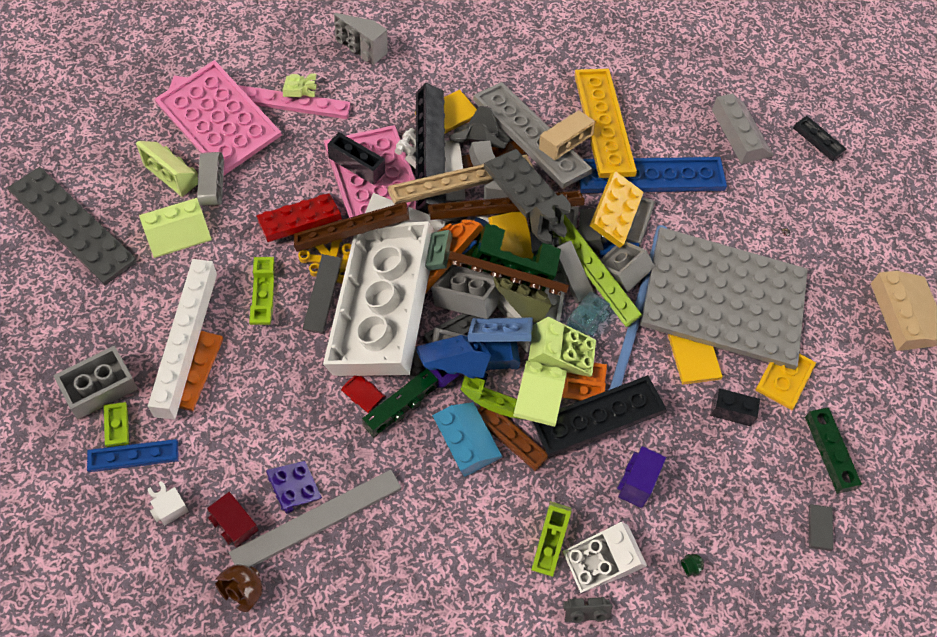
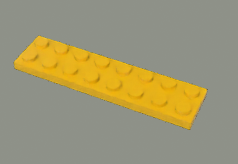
[574,68,637,178]

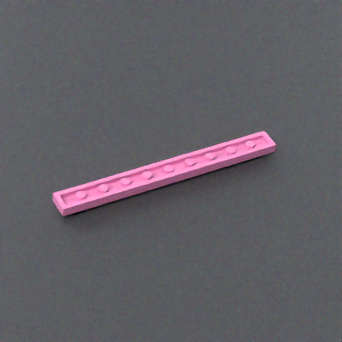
[169,75,351,119]

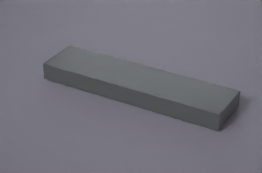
[303,254,342,334]

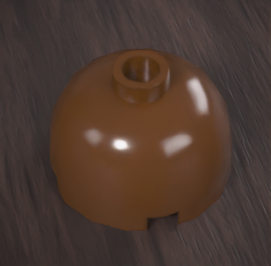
[215,564,263,612]

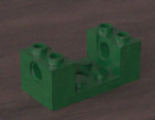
[469,223,561,291]

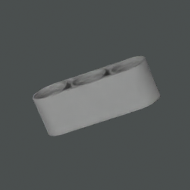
[197,152,224,206]

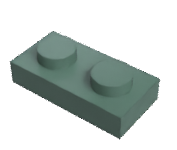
[425,230,453,270]

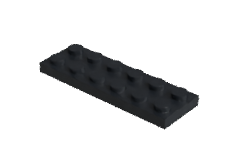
[532,375,667,458]

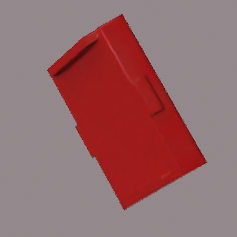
[341,375,385,413]

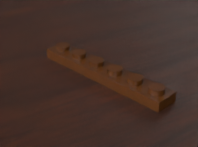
[294,202,410,252]
[448,251,569,296]

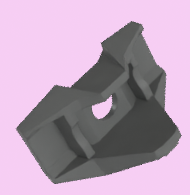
[449,106,510,149]

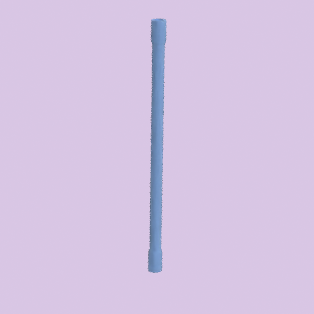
[608,225,668,390]

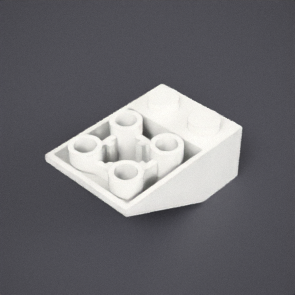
[563,522,647,593]

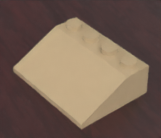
[871,271,937,351]

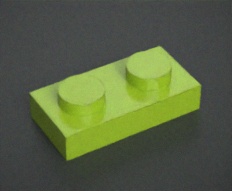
[104,402,129,448]

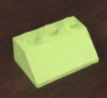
[136,141,198,197]
[139,198,212,258]

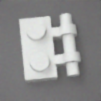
[395,128,416,169]

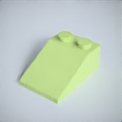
[513,361,567,427]

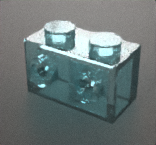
[566,291,610,337]

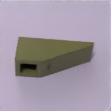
[493,277,552,323]

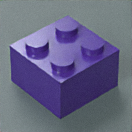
[617,446,666,509]

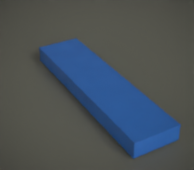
[87,439,179,473]

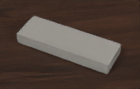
[556,241,594,303]

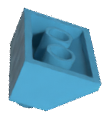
[432,402,502,477]

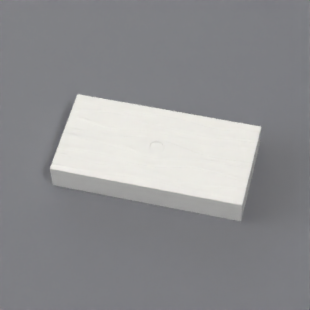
[323,221,435,376]

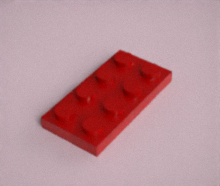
[256,193,342,242]

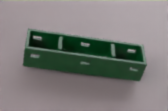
[362,368,438,438]
[805,407,862,494]

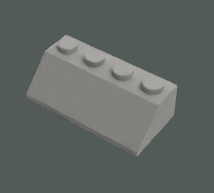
[712,93,774,164]

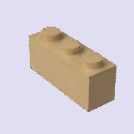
[539,110,595,160]

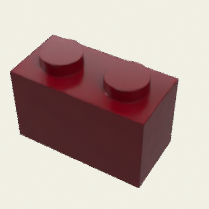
[207,491,259,548]

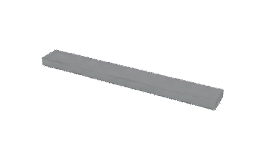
[229,470,401,567]

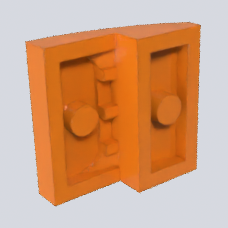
[562,363,607,401]

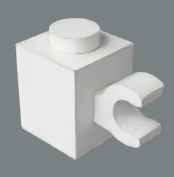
[148,481,189,526]

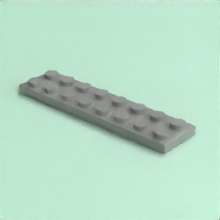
[473,82,592,189]

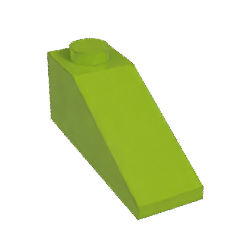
[531,501,572,577]

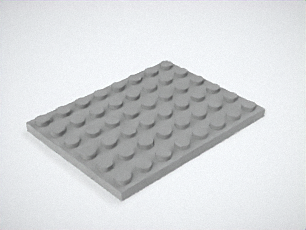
[640,227,808,370]

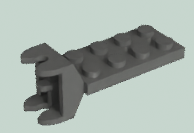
[484,149,571,244]

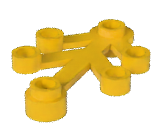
[298,239,352,284]

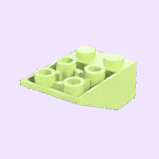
[528,317,596,377]

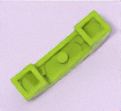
[249,257,274,325]
[460,376,522,419]

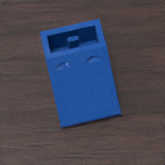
[416,335,491,378]

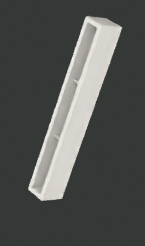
[148,259,217,420]

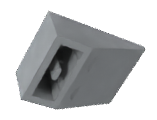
[334,13,388,65]

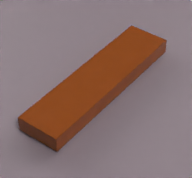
[478,406,548,472]

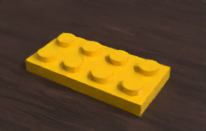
[589,171,644,248]

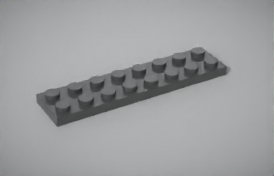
[7,166,137,285]

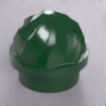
[681,554,704,577]

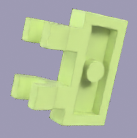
[283,74,317,97]

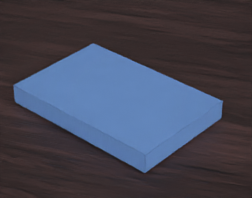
[468,317,533,342]

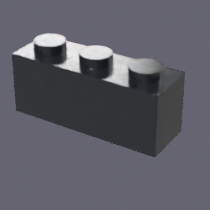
[327,132,385,185]

